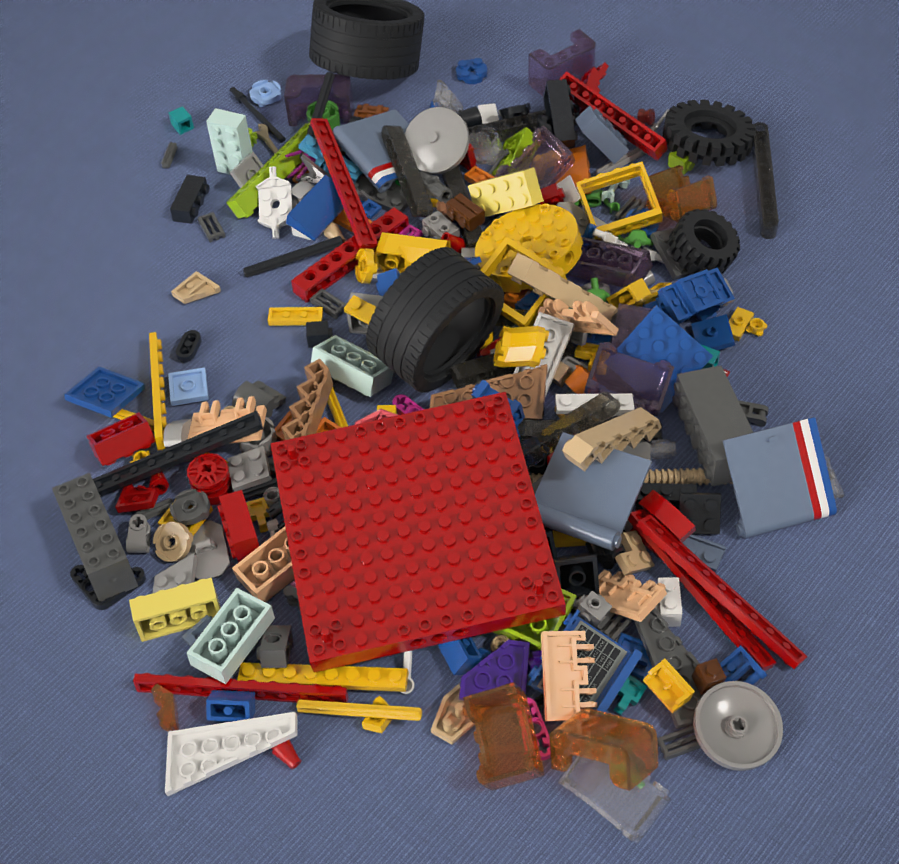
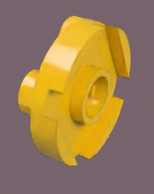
[355,249,377,284]

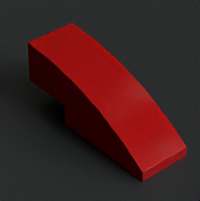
[639,490,696,543]

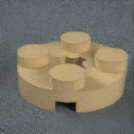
[153,522,193,562]

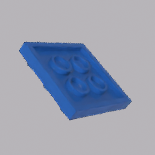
[65,367,145,418]

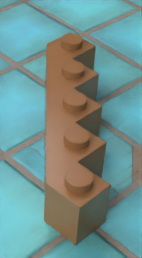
[281,358,333,440]

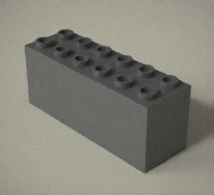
[672,366,753,486]
[52,473,138,602]

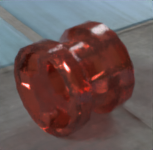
[637,108,655,125]

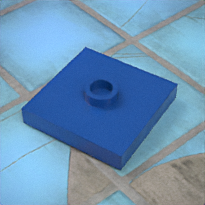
[691,314,735,350]

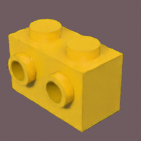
[606,278,651,311]

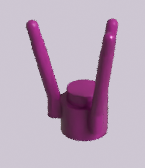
[285,150,316,179]

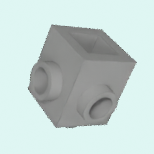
[576,591,612,628]

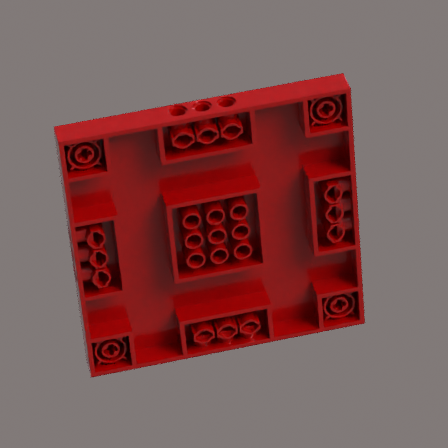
[270,392,566,673]

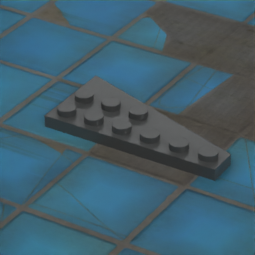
[634,608,704,729]

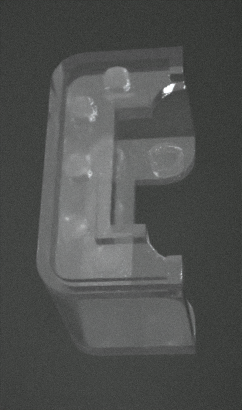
[559,737,671,843]

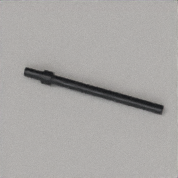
[230,87,286,143]

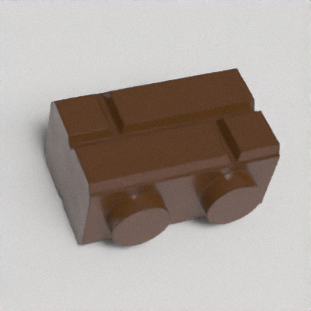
[446,193,485,231]

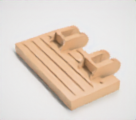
[538,298,619,336]
[187,396,267,443]
[579,570,667,622]
[541,631,597,721]

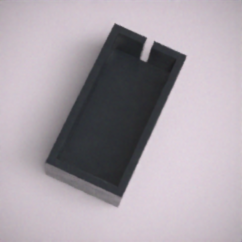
[543,79,578,151]

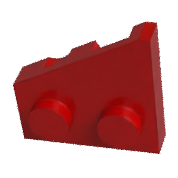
[115,484,159,513]

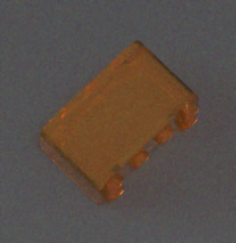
[643,165,717,222]
[462,682,544,791]
[550,708,658,791]

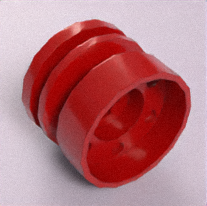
[187,453,233,506]

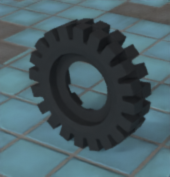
[662,100,756,166]

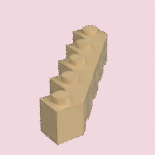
[507,253,620,322]
[562,407,662,472]

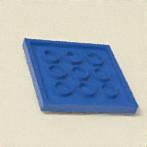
[605,305,713,413]

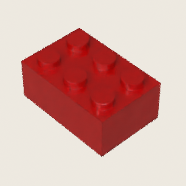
[86,412,156,466]
[217,490,259,563]

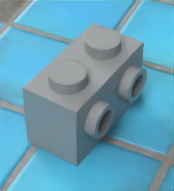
[422,211,460,239]

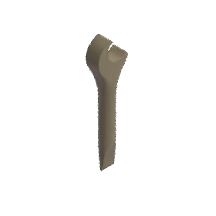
[255,124,278,154]

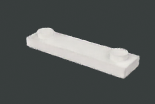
[555,394,634,414]

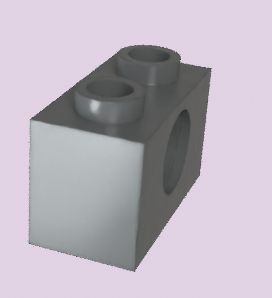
[257,625,293,668]

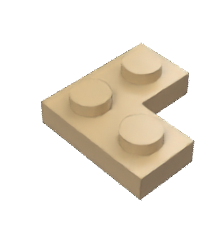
[615,530,655,576]

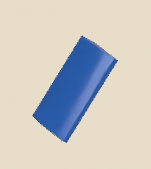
[286,174,344,241]

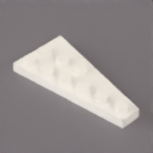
[165,712,297,796]

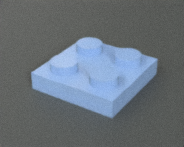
[168,367,209,406]

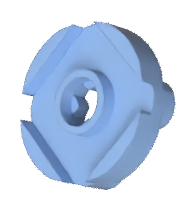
[249,80,281,107]

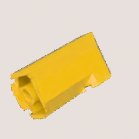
[374,232,450,274]

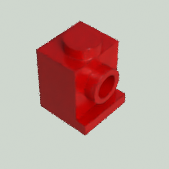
[540,183,566,206]

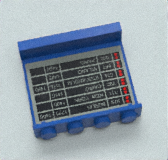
[528,609,643,729]

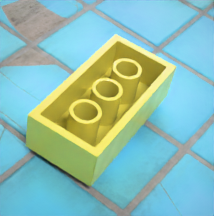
[468,167,544,217]
[129,577,221,642]

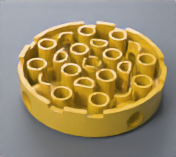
[475,204,583,293]

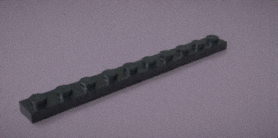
[93,411,263,497]

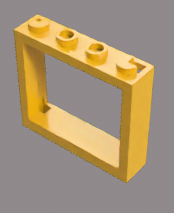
[576,161,663,242]
[480,237,567,327]

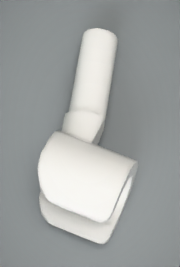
[267,519,280,537]

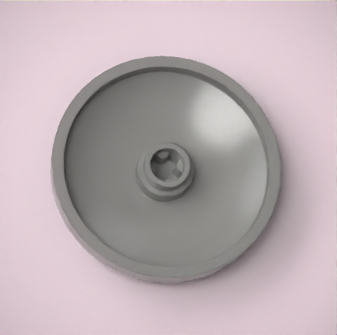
[404,107,469,174]
[693,681,783,771]

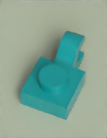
[613,675,647,716]

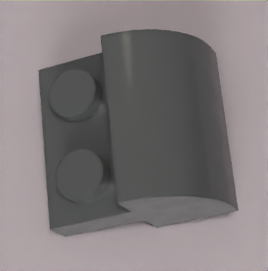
[232,380,286,418]

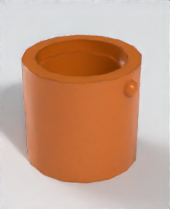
[564,364,598,394]

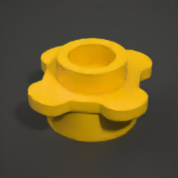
[746,318,767,336]

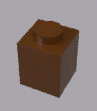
[691,658,726,695]

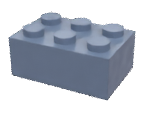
[575,106,629,164]

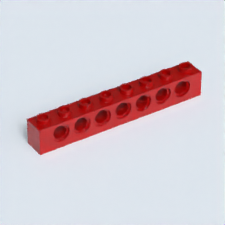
[559,71,668,161]
[291,207,409,303]

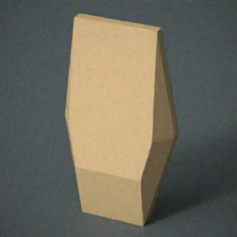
[431,683,489,745]

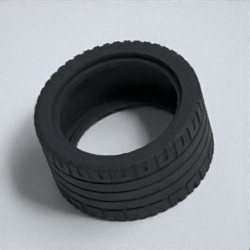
[309,0,425,80]
[366,247,504,392]

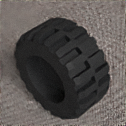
[668,209,740,274]

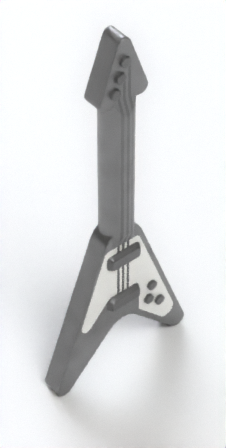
[296,154,373,201]

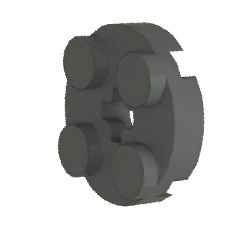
[170,489,211,527]

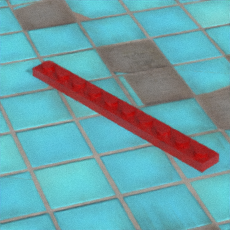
[310,118,378,249]
[628,509,776,671]
[636,514,808,669]
[133,673,349,703]

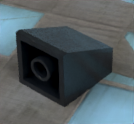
[553,552,600,597]

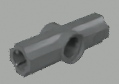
[415,171,453,204]

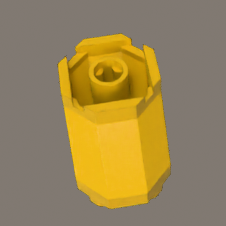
[493,326,549,368]

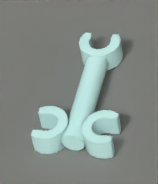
[601,179,630,203]

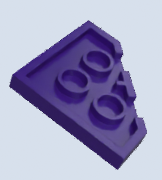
[459,640,530,707]

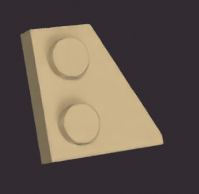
[171,271,221,304]

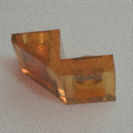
[151,684,179,732]

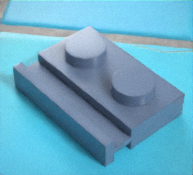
[683,534,726,573]

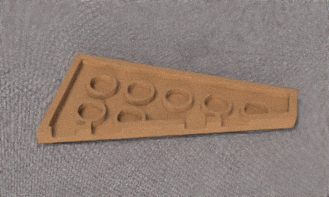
[430,364,548,421]

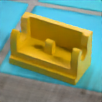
[643,659,695,713]

